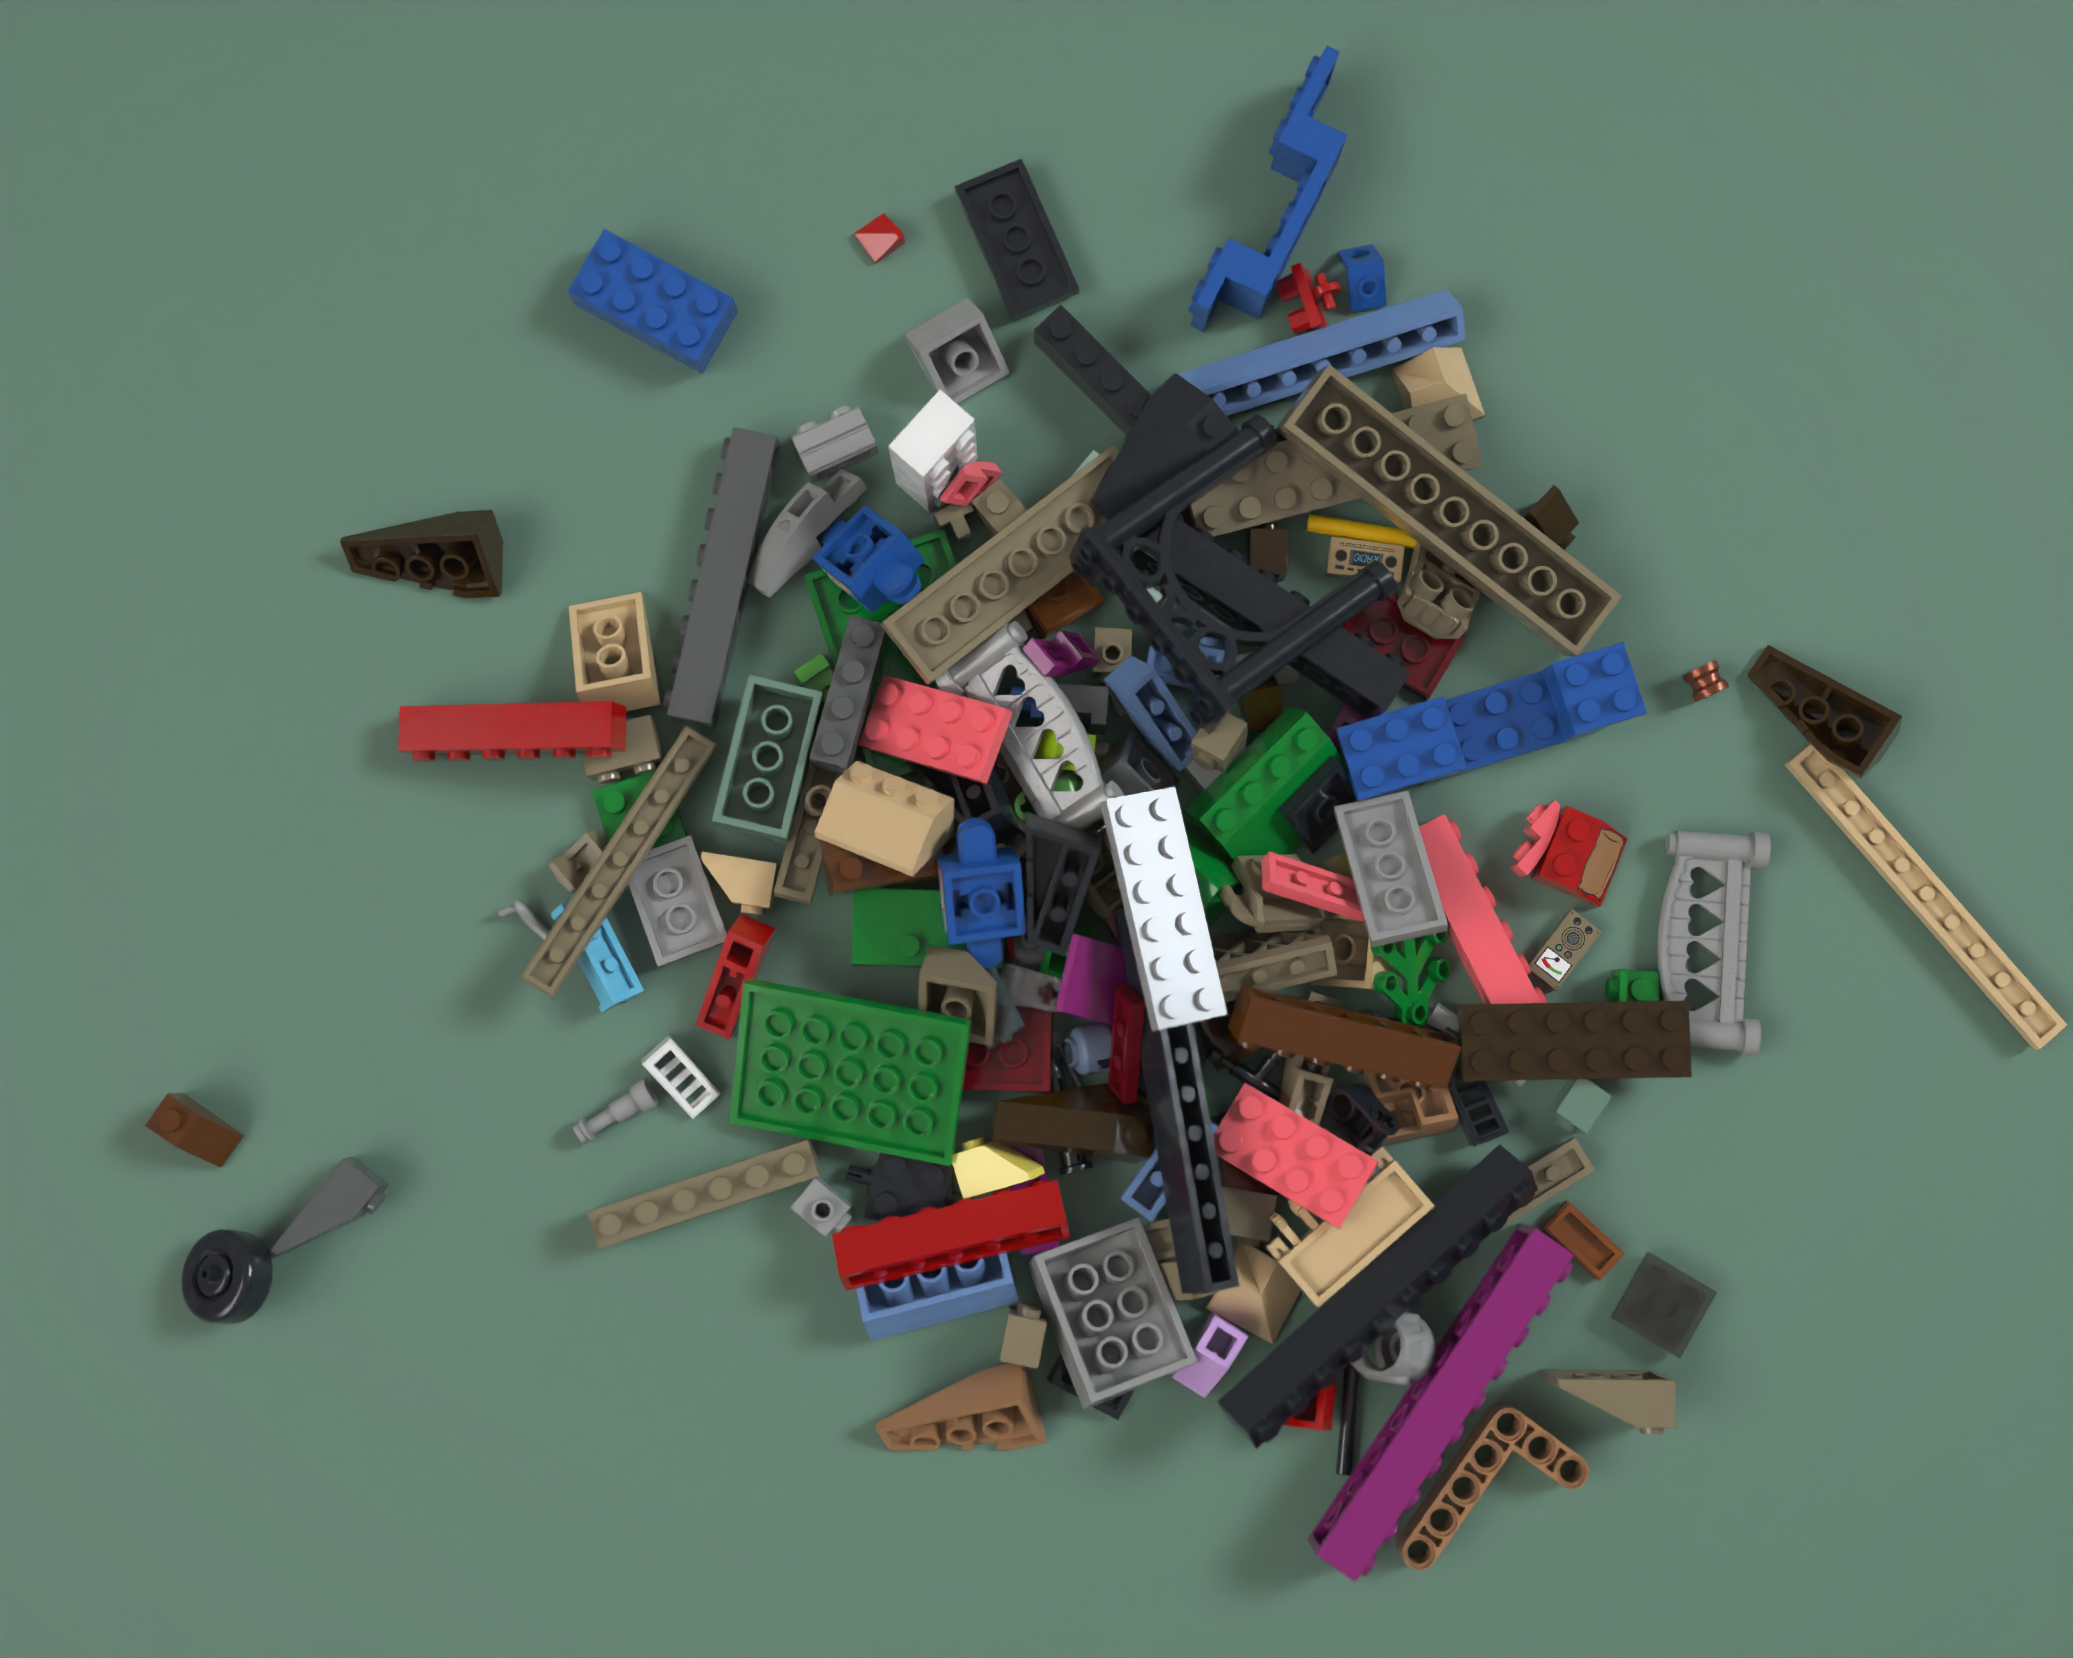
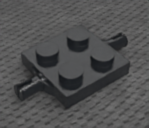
[846,1153,974,1221]

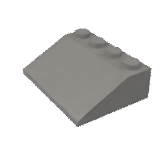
[1027,1217,1198,1410]

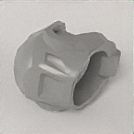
[1350,1312,1437,1385]

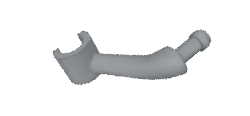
[498,900,550,940]

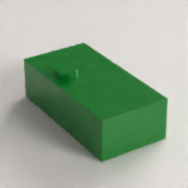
[851,889,1004,970]

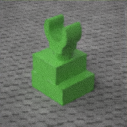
[794,653,834,702]

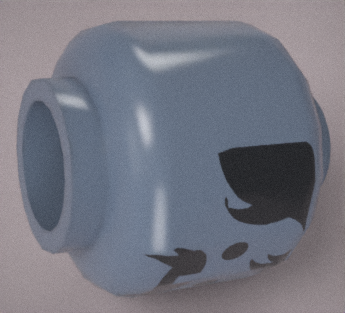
[1064,1023,1112,1075]

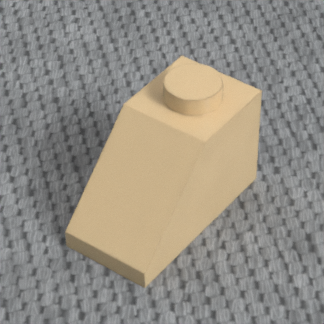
[701,852,780,916]

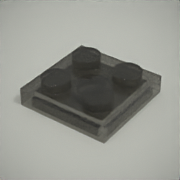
[1610,1252,1717,1359]

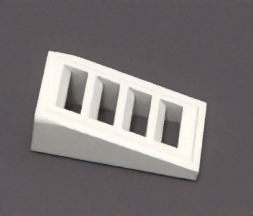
[641,1035,721,1119]

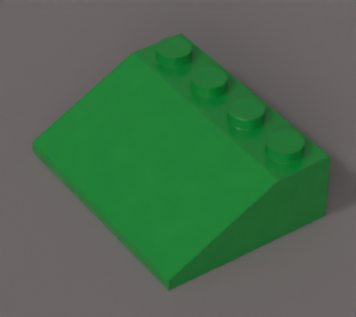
[1184,706,1349,863]

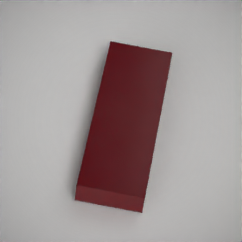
[1108,984,1145,1105]

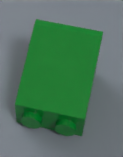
[1183,818,1243,929]

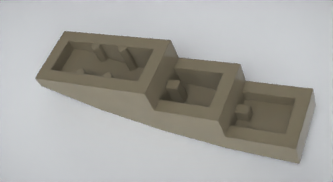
[1279,989,1343,1126]

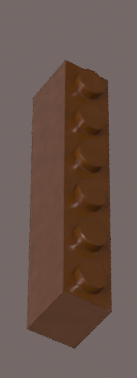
[1227,985,1462,1090]

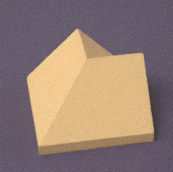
[1391,347,1485,420]
[1205,1243,1301,1344]

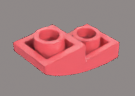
[1509,800,1561,878]

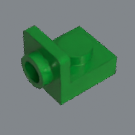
[1605,969,1660,1002]

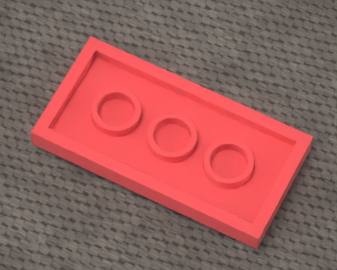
[858,675,1013,784]
[1213,1083,1379,1230]

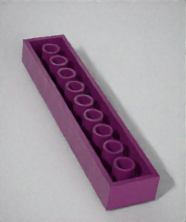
[1307,1223,1574,1582]

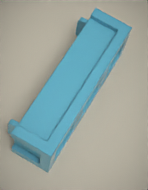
[550,900,644,1013]

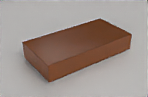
[1541,1200,1625,1281]

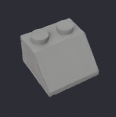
[904,297,1010,404]

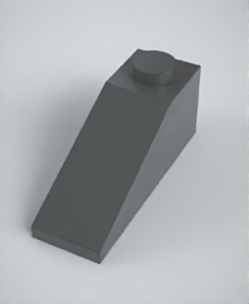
[270,1157,389,1255]

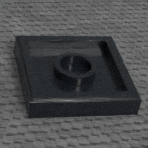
[1278,756,1357,854]

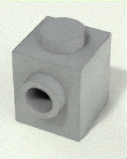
[790,1177,853,1237]

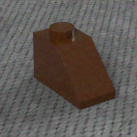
[145,1093,245,1167]

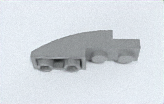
[747,469,868,598]

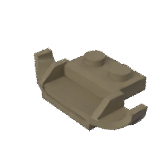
[1220,854,1335,933]

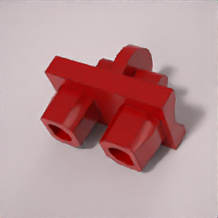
[1276,262,1341,334]

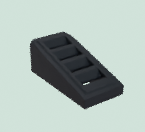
[1448,1068,1509,1147]

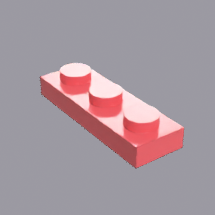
[1261,852,1364,922]

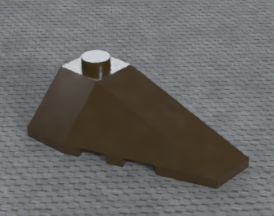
[340,510,503,598]
[1748,645,1902,779]
[991,1083,1153,1164]

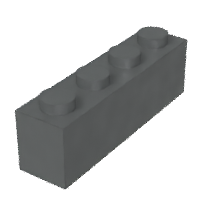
[809,615,889,775]

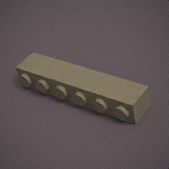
[587,1139,822,1249]

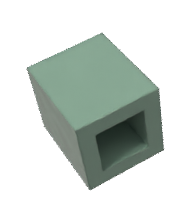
[1547,1079,1612,1135]

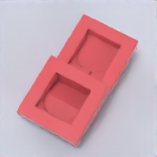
[940,461,1003,506]

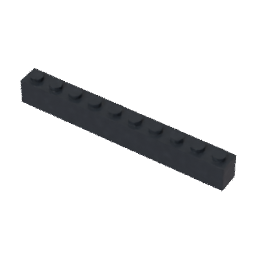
[1115,907,1239,1294]
[1217,1144,1538,1449]

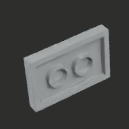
[628,835,728,967]

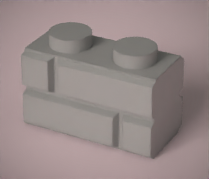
[791,406,879,483]

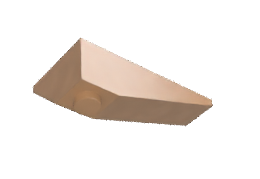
[876,1363,1046,1451]

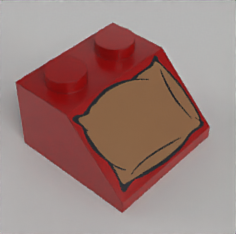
[1530,806,1628,907]

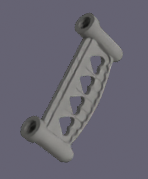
[935,621,1124,831]
[1657,830,1771,1057]

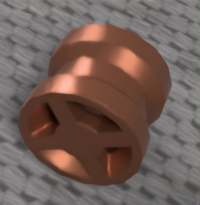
[1682,660,1729,702]

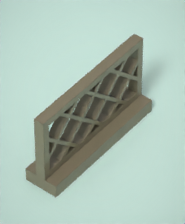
[1210,926,1338,1002]

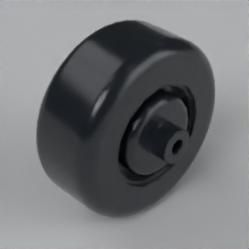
[181,1229,273,1324]

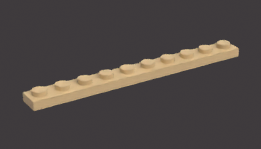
[1785,743,2067,1050]

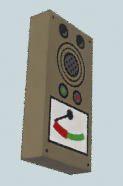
[1528,909,1602,991]

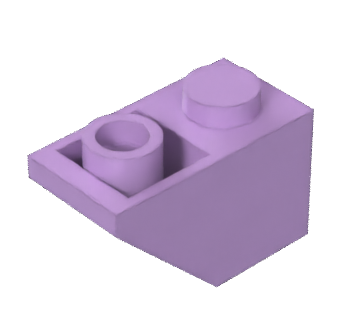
[1172,1311,1248,1398]

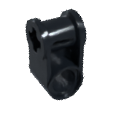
[1326,1083,1400,1156]

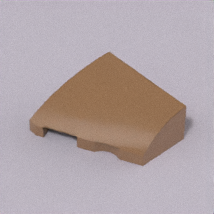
[1364,1070,1459,1145]

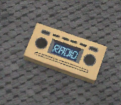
[1326,537,1405,585]

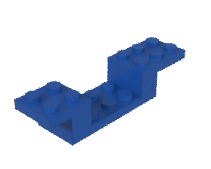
[1189,45,1347,332]
[1334,642,1647,802]

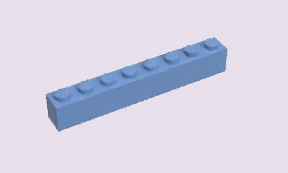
[1169,289,1466,416]

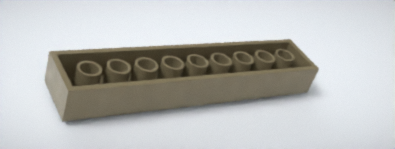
[1275,364,1622,656]

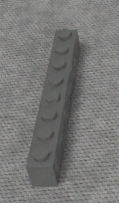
[663,427,780,729]

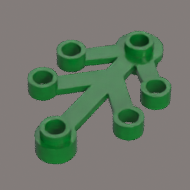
[1370,927,1452,1027]

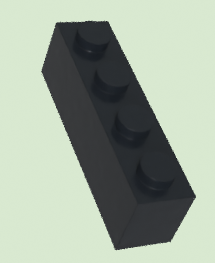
[1034,305,1151,435]

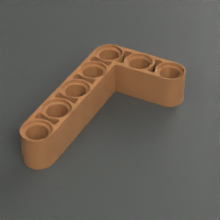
[1396,1402,1589,1570]

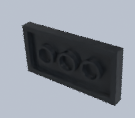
[955,158,1079,321]

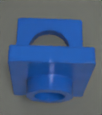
[1337,244,1387,312]

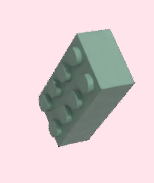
[712,675,824,844]

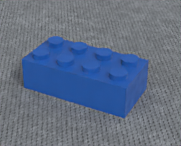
[568,229,738,374]

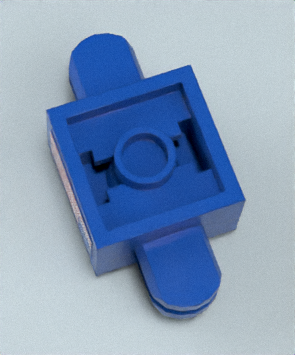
[812,505,926,614]
[937,818,1026,968]

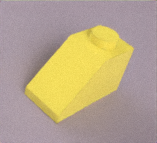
[952,1137,1045,1199]

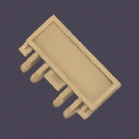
[1266,1146,1434,1308]

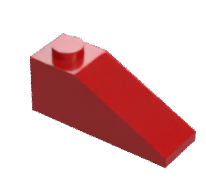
[695,913,776,1040]

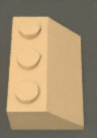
[815,761,954,877]

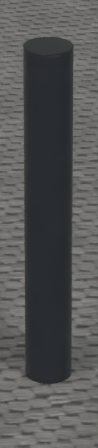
[1336,1364,1360,1476]

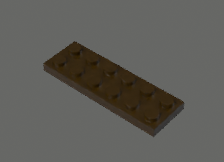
[1458,1001,1692,1081]

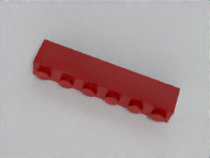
[398,701,626,762]
[832,1180,1070,1291]

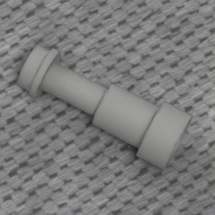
[573,1079,658,1145]

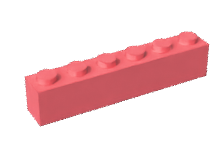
[1419,814,1547,1004]

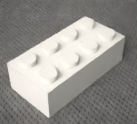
[888,390,978,512]

